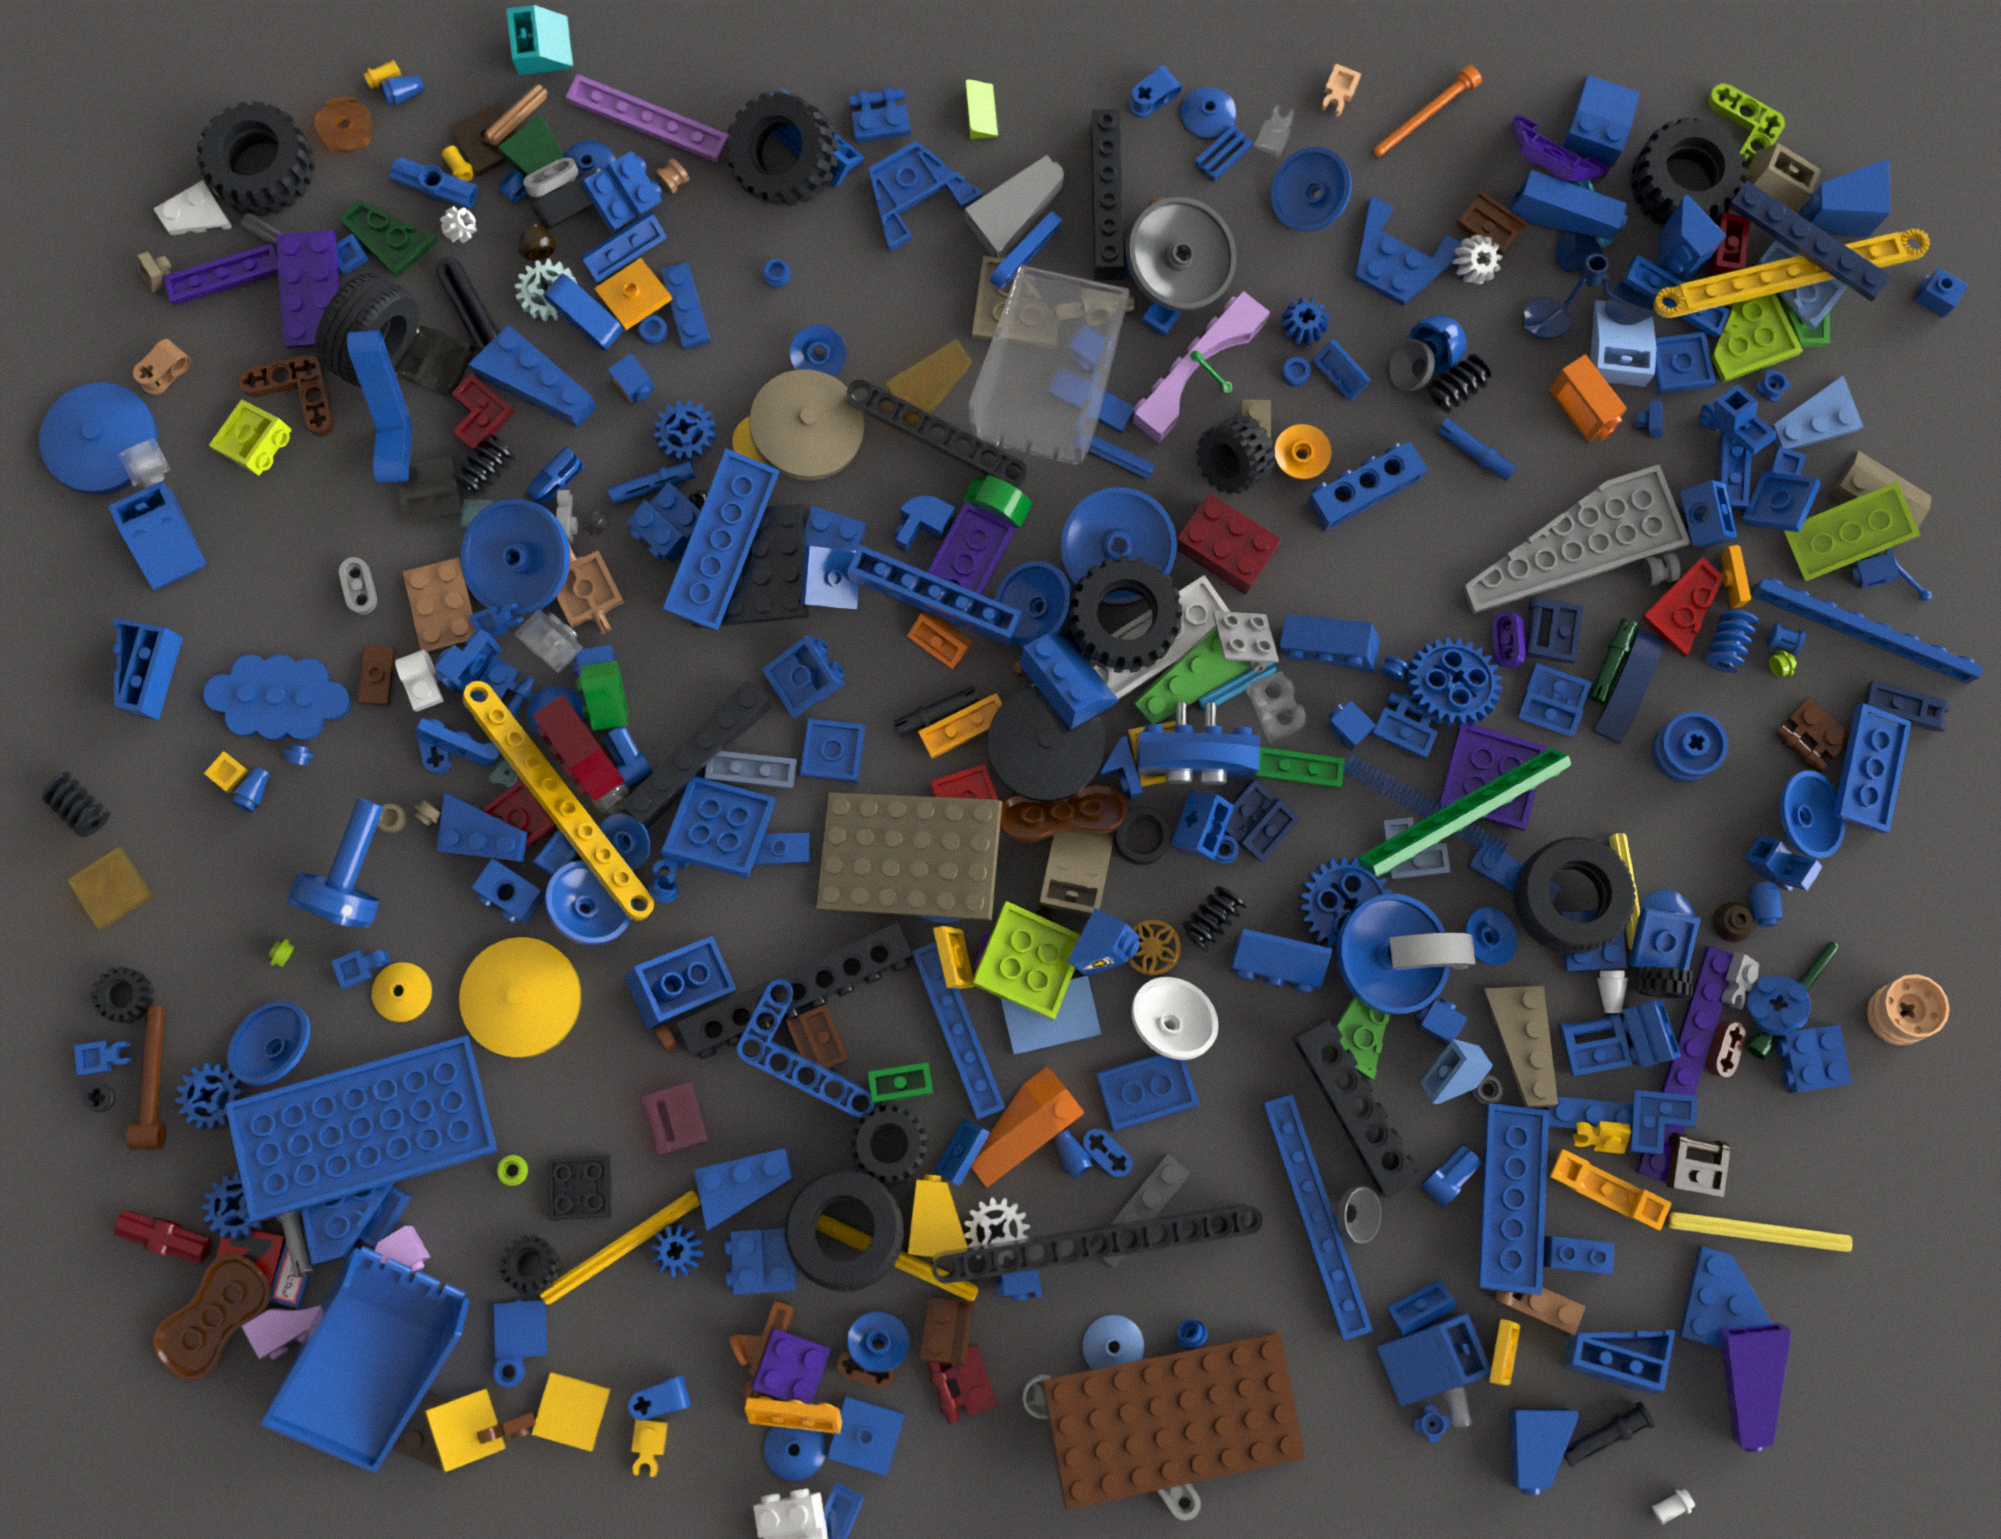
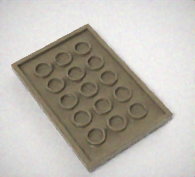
[816,793,1002,920]

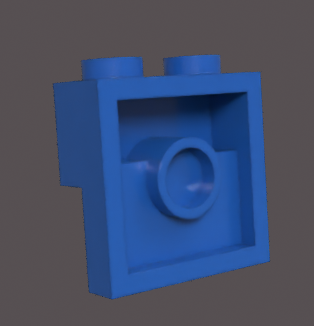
[580,151,662,232]
[626,482,701,563]
[434,628,502,693]
[762,636,845,717]
[1776,1025,1852,1094]
[725,1229,797,1295]

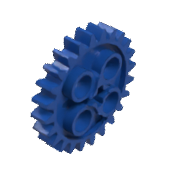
[1406,637,1502,729]
[1298,857,1392,953]

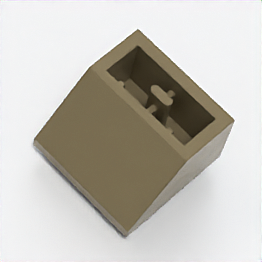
[1744,143,1821,212]

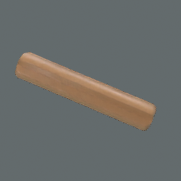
[485,84,547,146]

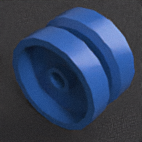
[1652,712,1728,783]

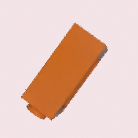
[1549,354,1627,443]

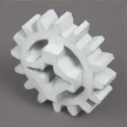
[964,1197,1030,1265]

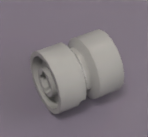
[1022,1374,1052,1419]

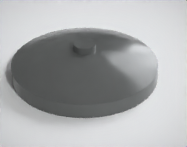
[1126,197,1237,311]

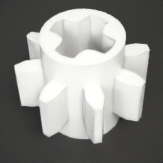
[440,206,477,243]

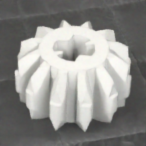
[1452,235,1503,284]

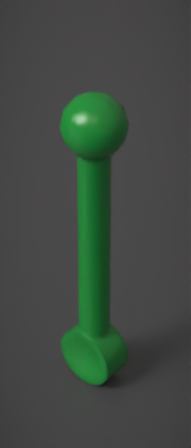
[1190,350,1233,393]

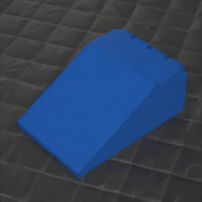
[260,1246,470,1474]

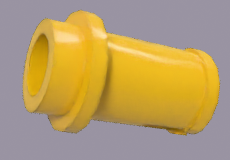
[363,60,402,90]
[441,146,473,181]

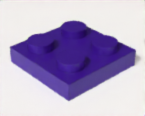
[750,1327,831,1405]

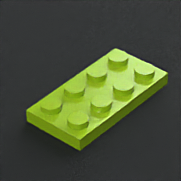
[1784,481,1920,582]

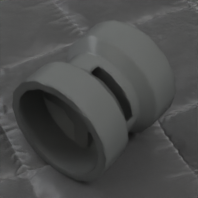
[1642,553,1680,586]

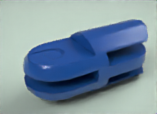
[528,446,585,504]

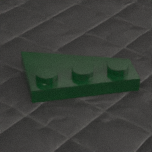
[338,199,439,278]

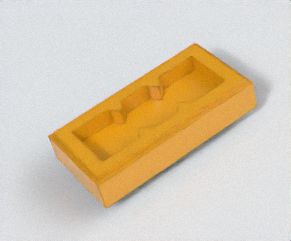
[1720,545,1751,609]

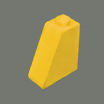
[908,1174,970,1261]

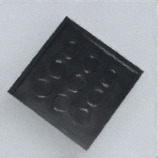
[692,504,809,628]

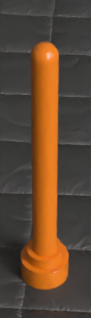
[1373,65,1482,157]

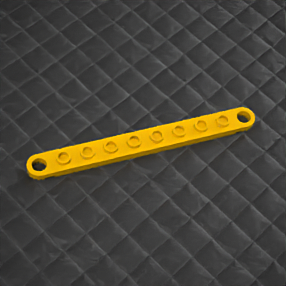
[1654,229,1930,318]
[462,681,654,921]

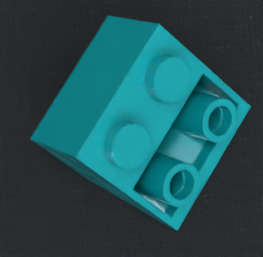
[507,5,574,76]

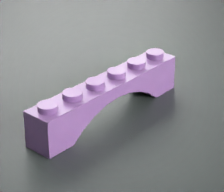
[1133,291,1270,444]
[242,1226,430,1360]

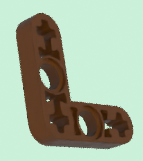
[238,355,334,437]

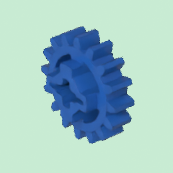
[654,400,716,463]
[175,1063,246,1130]
[202,1172,263,1241]

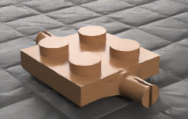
[557,544,624,634]

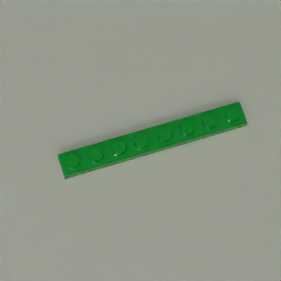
[1358,748,1571,876]

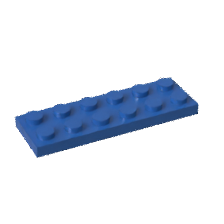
[662,449,780,632]
[1477,1103,1549,1296]

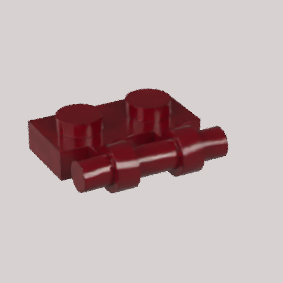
[928,1345,998,1424]

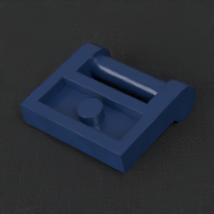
[1525,598,1584,664]

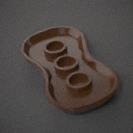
[1000,784,1128,843]
[152,1254,271,1381]

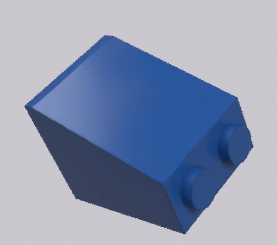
[1799,160,1890,237]

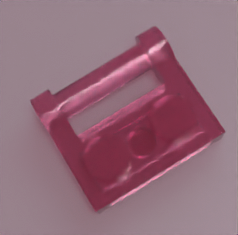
[640,1082,709,1156]

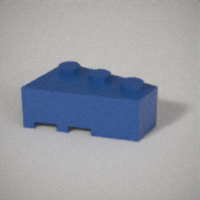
[694,1148,794,1231]

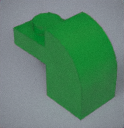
[961,475,1033,527]

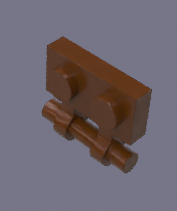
[1775,698,1850,772]

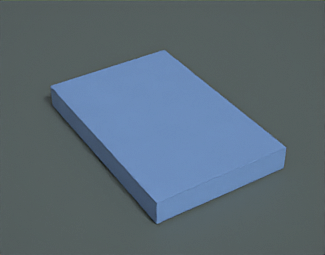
[1001,976,1101,1055]

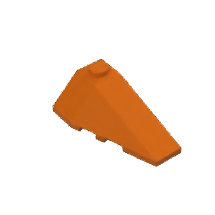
[971,1066,1084,1188]

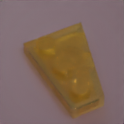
[885,339,972,427]

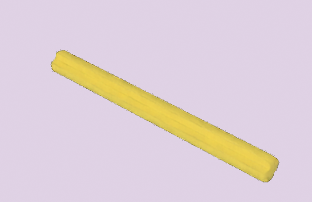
[1668,1212,1852,1252]

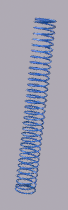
[1344,753,1509,862]

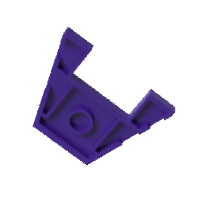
[1511,113,1611,181]

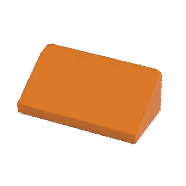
[907,611,973,670]

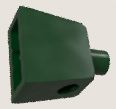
[498,114,564,177]

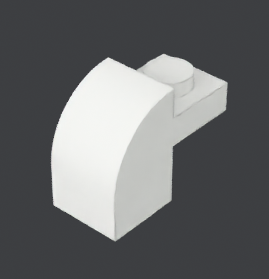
[396,649,444,712]

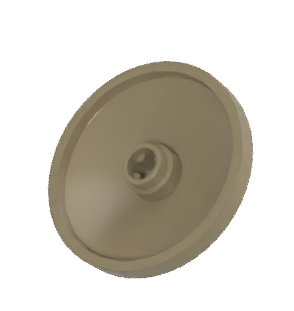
[749,369,864,480]

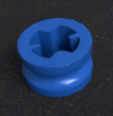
[1380,656,1410,682]

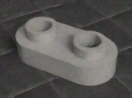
[523,158,578,198]
[339,557,377,615]
[1157,1483,1201,1520]

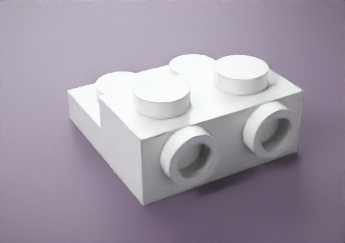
[753,1489,828,1539]

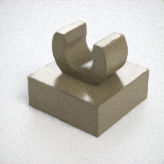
[137,251,171,293]

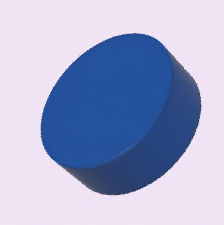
[638,315,668,345]
[1281,357,1311,387]

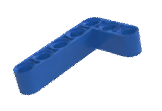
[347,330,412,484]
[737,978,874,1117]

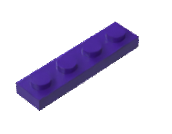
[163,243,278,306]

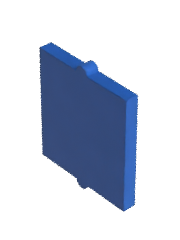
[494,1299,547,1360]

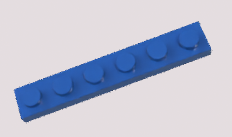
[912,942,1006,1120]

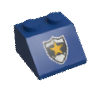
[1067,908,1140,977]

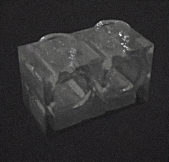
[117,438,171,488]
[1246,671,1306,743]

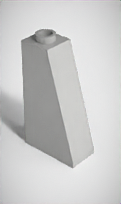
[965,155,1064,258]

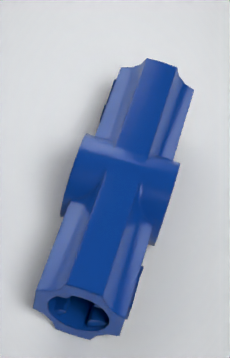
[390,157,479,210]

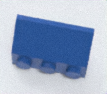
[1657,194,1726,283]
[1020,633,1119,730]
[1229,929,1332,994]

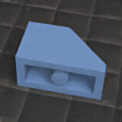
[1420,1039,1493,1104]

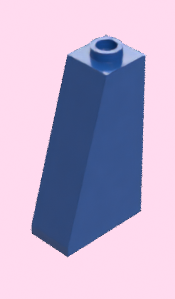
[1509,169,1627,240]

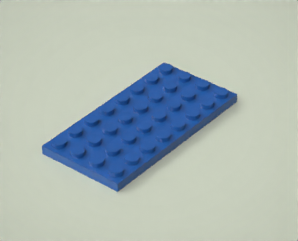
[225,1035,498,1224]

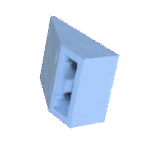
[1590,300,1656,387]

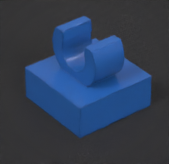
[1635,401,1663,438]

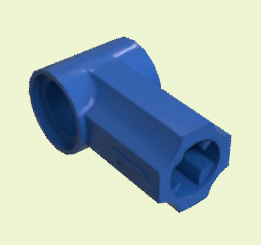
[603,726,653,789]
[1420,1145,1482,1208]

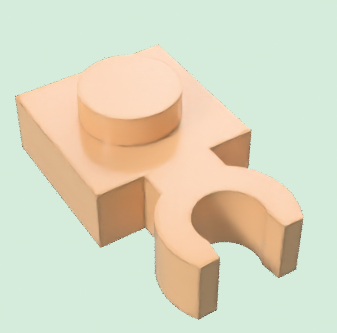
[1322,64,1361,117]

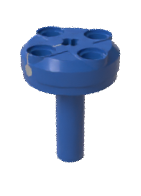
[287,797,384,928]

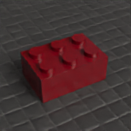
[1177,493,1281,595]
[533,695,624,801]

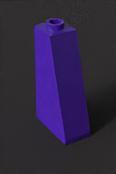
[1719,1323,1791,1452]

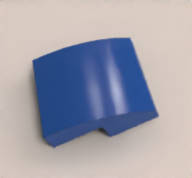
[1517,663,1592,738]

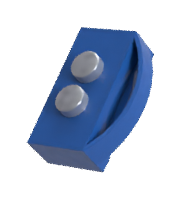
[1135,702,1260,785]

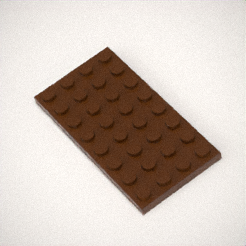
[1041,1332,1305,1510]

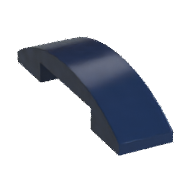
[1593,629,1666,744]

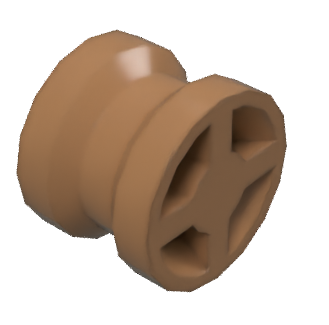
[654,158,690,195]

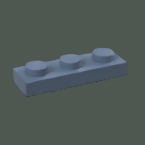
[705,751,797,790]

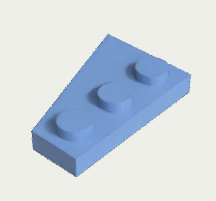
[1757,240,1847,332]
[1771,376,1863,450]

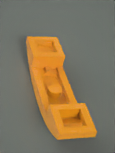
[1549,1149,1672,1231]

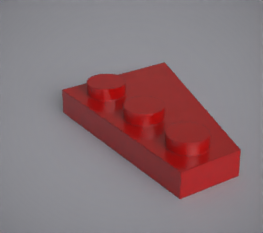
[1642,557,1724,658]

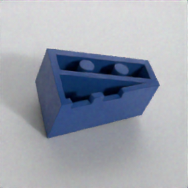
[1280,614,1381,673]
[113,618,183,721]
[1562,1330,1675,1395]

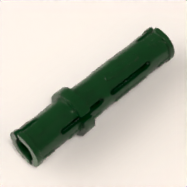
[1589,618,1639,704]

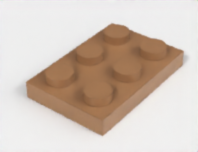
[403,557,476,654]

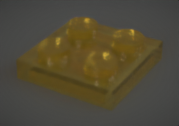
[67,847,153,930]

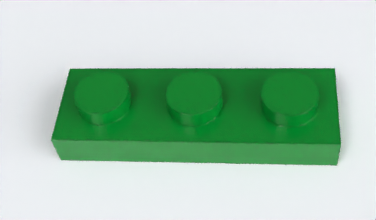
[1254,747,1345,789]

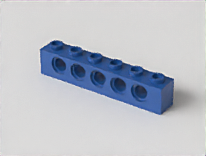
[847,545,1022,646]

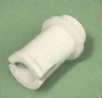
[1651,1489,1695,1525]

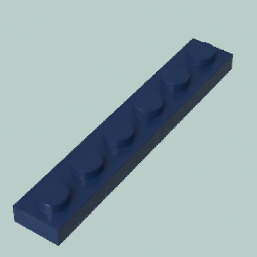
[1728,181,1891,302]

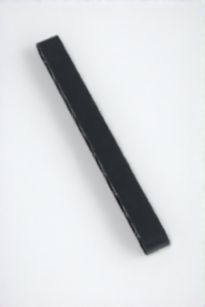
[929,1204,1263,1284]

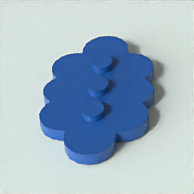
[203,654,352,741]

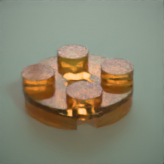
[315,96,374,152]

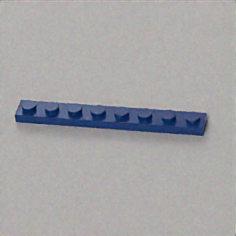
[1750,577,1983,684]
[1263,1094,1373,1341]

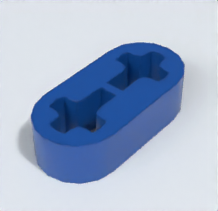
[418,718,452,775]
[1082,1129,1132,1178]

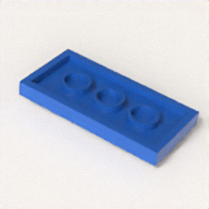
[1833,703,1911,834]

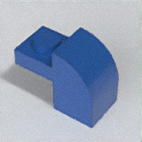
[1714,384,1776,455]
[894,496,955,553]
[1744,835,1823,892]

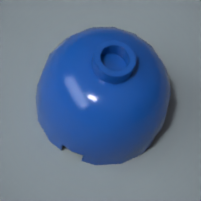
[1409,315,1467,374]

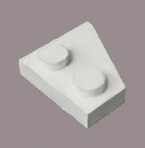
[154,180,232,235]

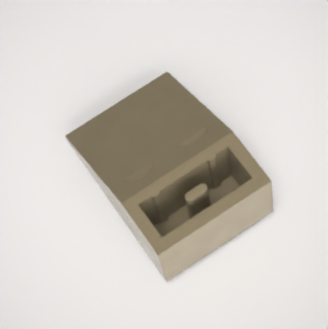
[1039,832,1115,918]

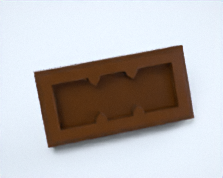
[358,645,396,706]

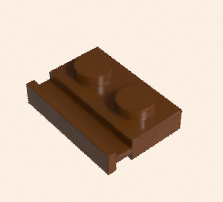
[1456,191,1527,256]
[786,1004,850,1077]
[920,1297,974,1366]

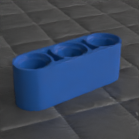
[543,273,624,351]

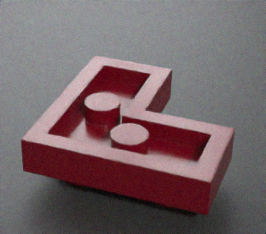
[451,373,515,453]

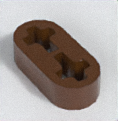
[1706,1021,1746,1077]
[837,1351,895,1388]

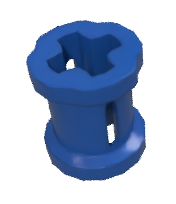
[1767,622,1806,656]

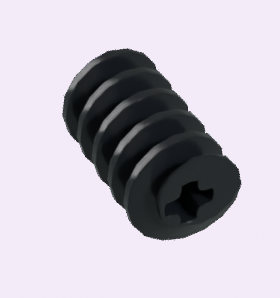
[1428,353,1492,414]
[452,434,516,496]
[42,771,110,837]
[1183,886,1247,953]

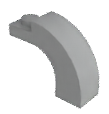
[1390,933,1476,970]

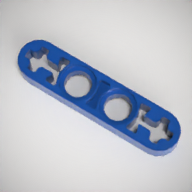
[989,211,1064,290]

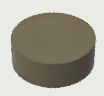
[377,803,407,834]

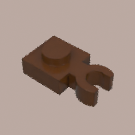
[476,1413,536,1444]

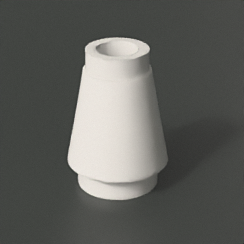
[1597,970,1628,1013]

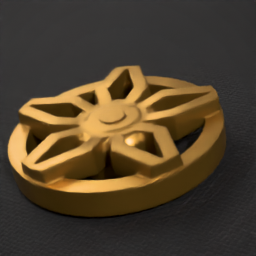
[1128,920,1181,976]

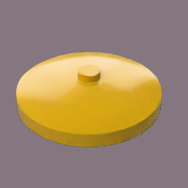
[459,937,581,1058]

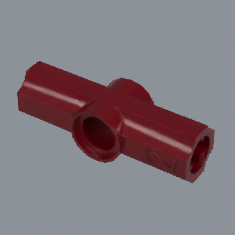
[114,1209,213,1264]

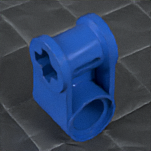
[1129,66,1182,118]
[628,1375,691,1420]

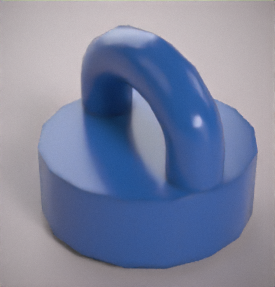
[499,170,528,202]

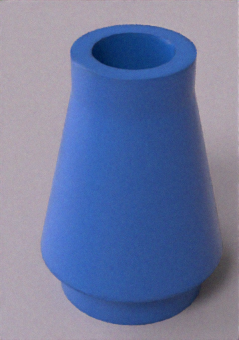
[380,75,425,105]
[231,767,270,813]
[1053,1130,1093,1178]

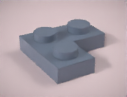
[1382,817,1451,880]

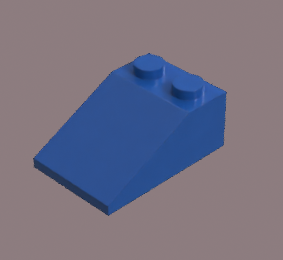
[1562,75,1640,166]
[624,936,737,1030]

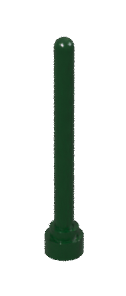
[1745,941,1839,1060]

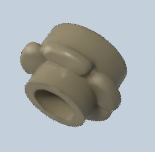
[414,799,442,826]

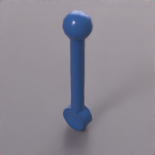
[1895,558,1932,601]

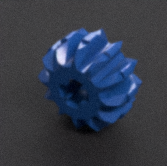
[1281,296,1329,346]
[650,1224,703,1278]

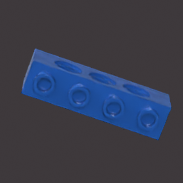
[1308,441,1428,531]

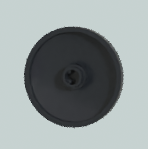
[987,686,1105,802]

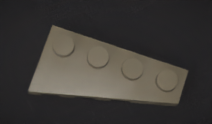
[1482,986,1558,1108]

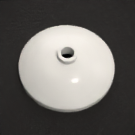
[1131,977,1218,1060]

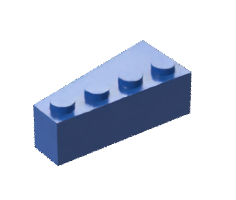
[469,324,597,428]

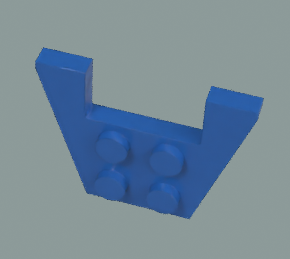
[868,141,983,252]
[1354,195,1462,306]

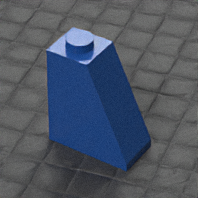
[1509,1408,1578,1495]

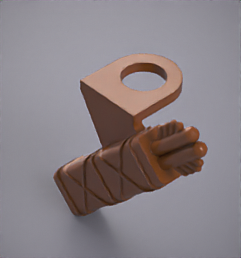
[729,1301,794,1403]

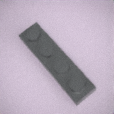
[1091,1153,1191,1268]

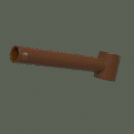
[126,1006,166,1150]

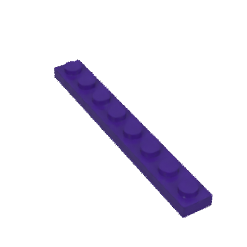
[1636,946,1734,1183]

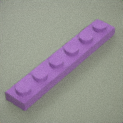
[565,74,730,163]

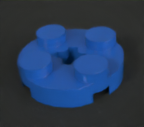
[1747,976,1811,1036]

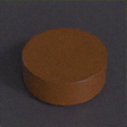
[653,1023,677,1053]

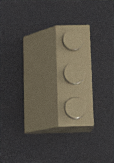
[1828,450,1932,528]

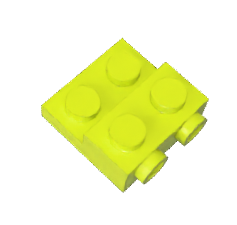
[208,399,292,476]

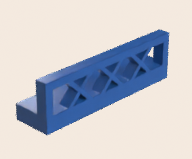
[771,89,865,187]

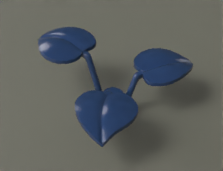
[1523,231,1657,339]

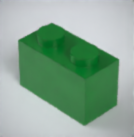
[577,661,629,731]
[868,1062,934,1104]

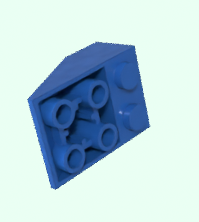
[108,481,208,591]
[1376,1312,1491,1406]

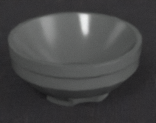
[1388,339,1435,392]
[1335,1187,1382,1243]

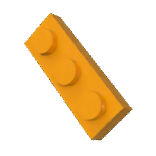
[918,693,1002,759]
[745,1396,842,1434]

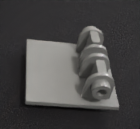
[1213,611,1279,672]

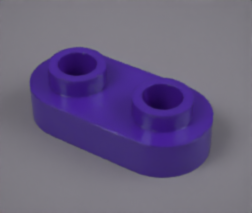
[1492,610,1526,669]

